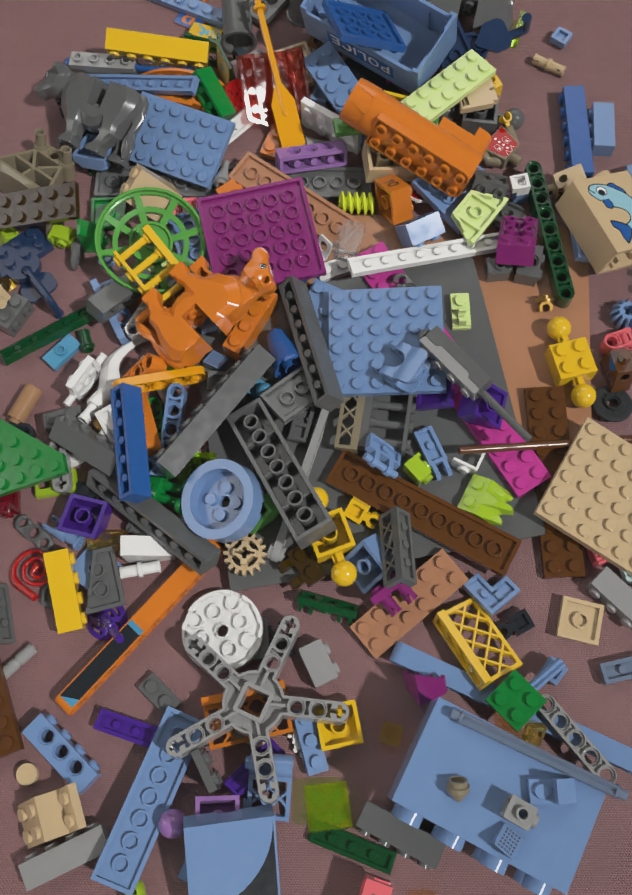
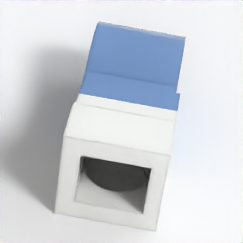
[509,173,531,205]

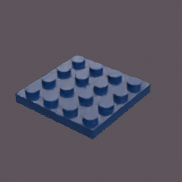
[322,0,407,53]

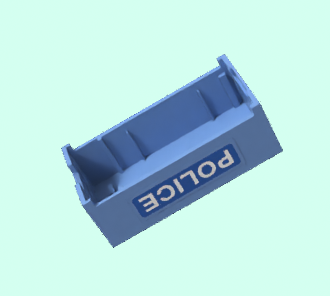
[300,0,457,93]

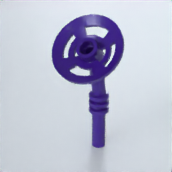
[87,606,127,643]

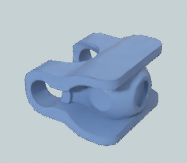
[379,342,431,394]

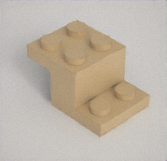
[17,782,87,849]

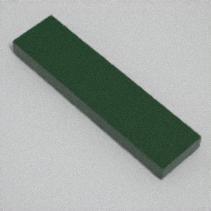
[308,819,397,875]

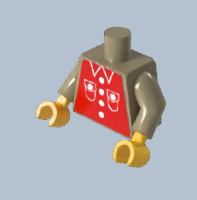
[482,112,523,169]

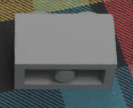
[298,638,340,689]

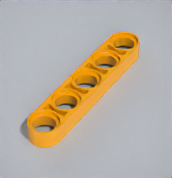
[112,366,207,393]

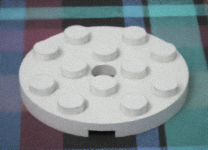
[182,590,264,673]

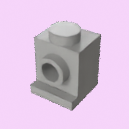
[499,793,540,831]

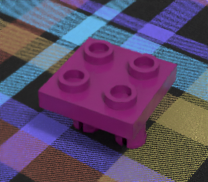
[370,571,418,617]

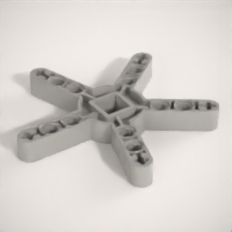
[166,615,349,804]

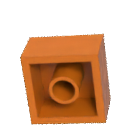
[374,174,414,225]

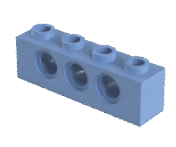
[22,713,102,794]

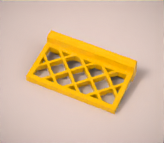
[433,598,523,691]

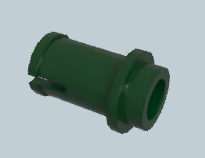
[78,329,95,353]

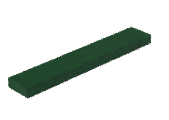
[0,306,95,366]

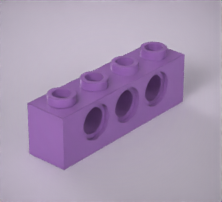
[275,140,348,174]

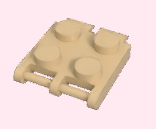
[459,78,499,114]

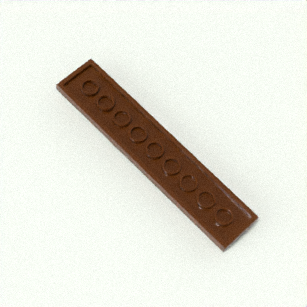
[524,386,586,579]
[325,450,522,577]

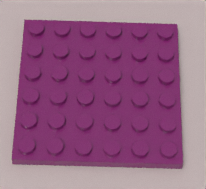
[196,176,326,286]

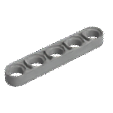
[538,694,617,783]

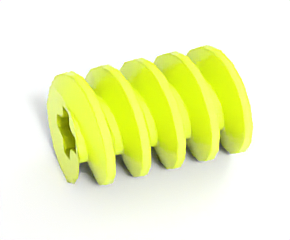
[338,191,374,215]

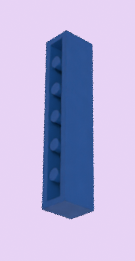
[558,85,594,178]
[110,382,152,503]

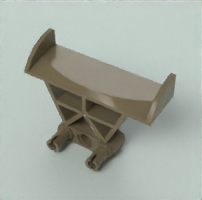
[0,128,76,236]

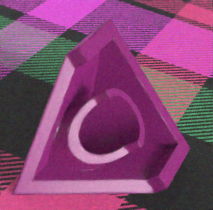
[403,670,447,706]

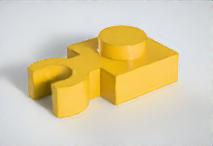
[344,496,380,529]

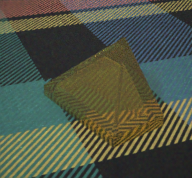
[87,529,128,551]

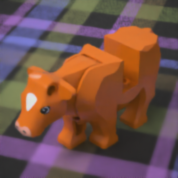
[135,247,277,369]

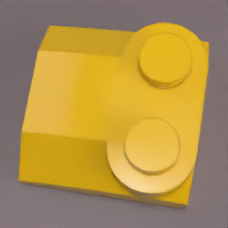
[314,699,364,751]

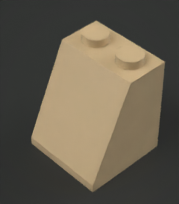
[119,163,182,223]

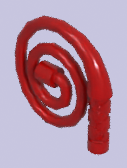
[10,549,48,601]

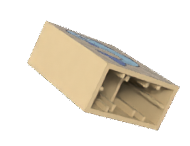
[555,170,632,275]

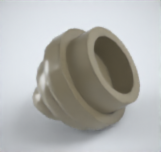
[446,775,470,803]

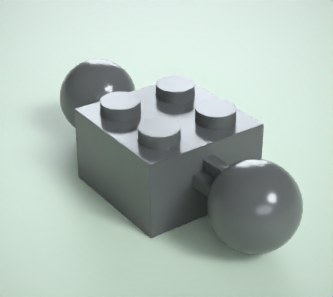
[439,95,525,136]

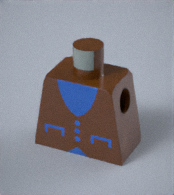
[599,348,632,393]

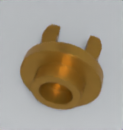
[535,294,554,312]

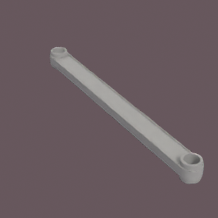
[267,409,331,563]

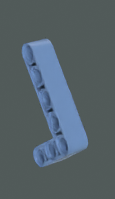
[148,383,188,477]

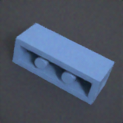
[587,102,615,157]

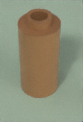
[7,383,43,424]

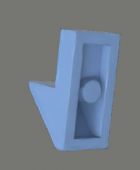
[527,778,577,805]

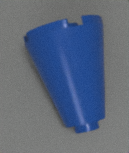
[266,328,302,380]

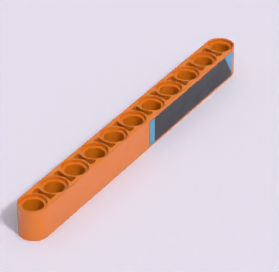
[54,539,225,716]

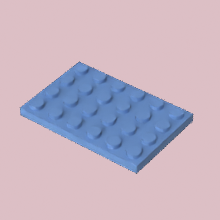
[129,91,236,190]

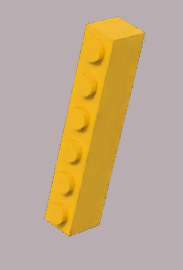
[105,27,210,69]

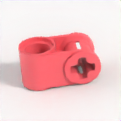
[599,327,632,355]

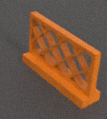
[201,680,294,750]

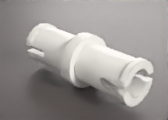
[119,560,161,579]

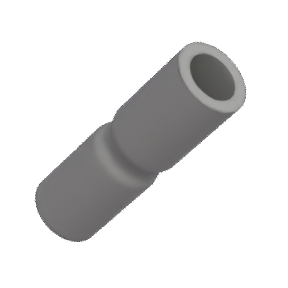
[3,643,38,680]

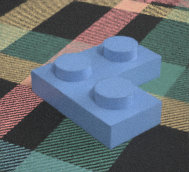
[462,573,521,617]

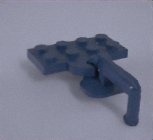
[440,13,532,71]
[0,226,64,319]

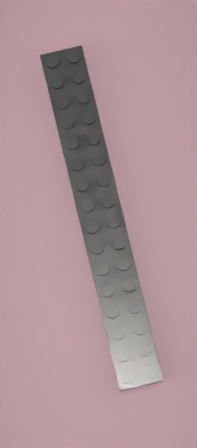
[94,166,371,201]

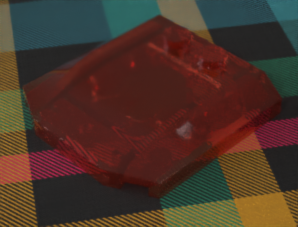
[236,47,311,126]

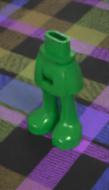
[150,476,188,515]

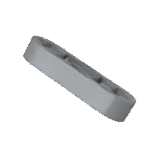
[49,440,73,494]

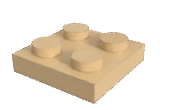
[555,596,605,646]

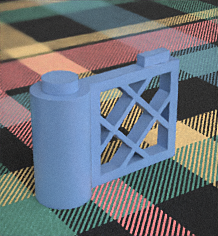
[242,752,294,822]

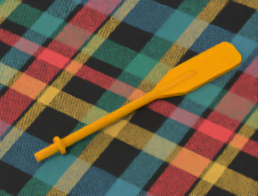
[252,0,305,148]

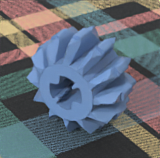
[610,298,632,329]

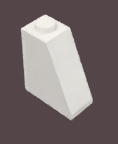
[120,535,176,563]

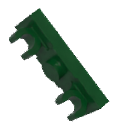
[296,589,359,626]

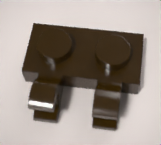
[278,545,326,591]

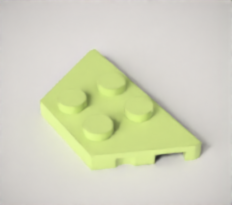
[451,190,509,247]

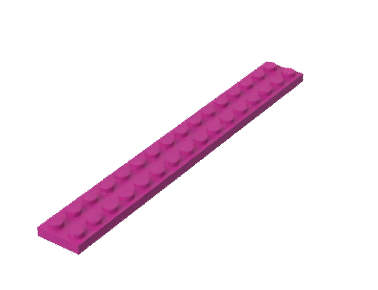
[355,241,552,499]

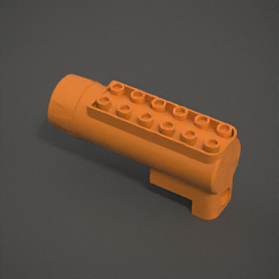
[339,78,492,197]

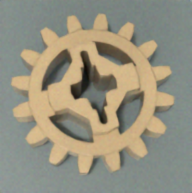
[223,534,267,577]

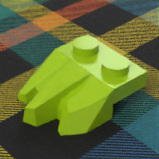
[457,474,514,526]

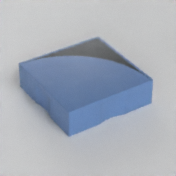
[183,805,281,895]

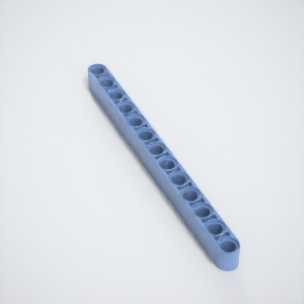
[389,641,632,774]

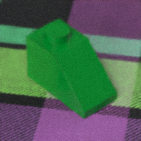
[76,219,110,253]

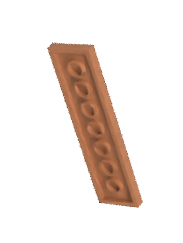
[228,151,363,252]

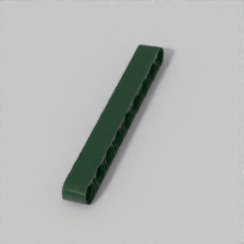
[524,161,575,308]

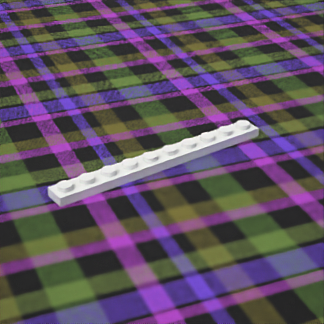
[347,232,499,278]

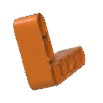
[122,353,167,457]

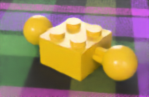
[544,316,598,408]
[311,487,357,587]

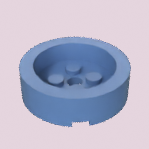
[181,459,264,543]

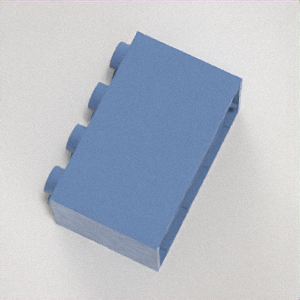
[387,697,606,895]

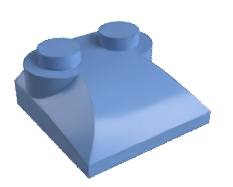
[72,133,116,171]

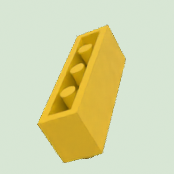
[43,548,88,634]

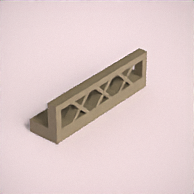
[334,396,366,455]

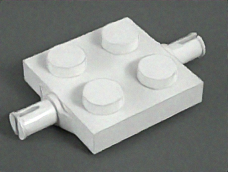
[63,352,107,407]

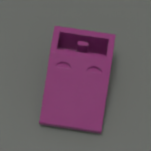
[496,216,539,266]

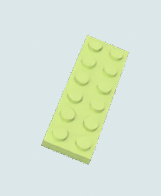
[401,49,497,122]

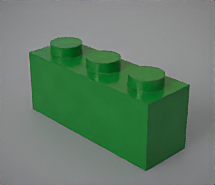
[192,66,236,120]

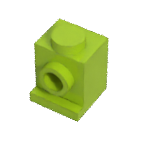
[47,223,77,249]
[403,452,433,487]

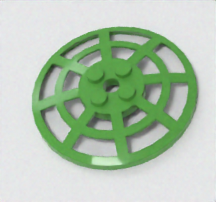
[95,187,206,293]

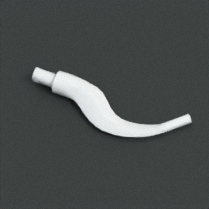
[78,336,149,425]

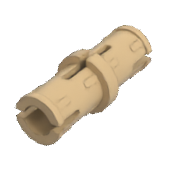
[531,53,567,77]

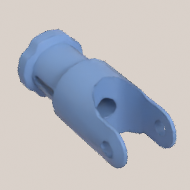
[42,515,87,551]

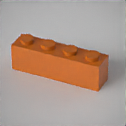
[222,293,279,361]

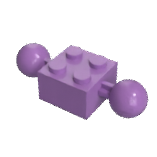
[158,795,257,839]

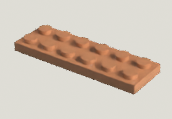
[350,548,469,659]

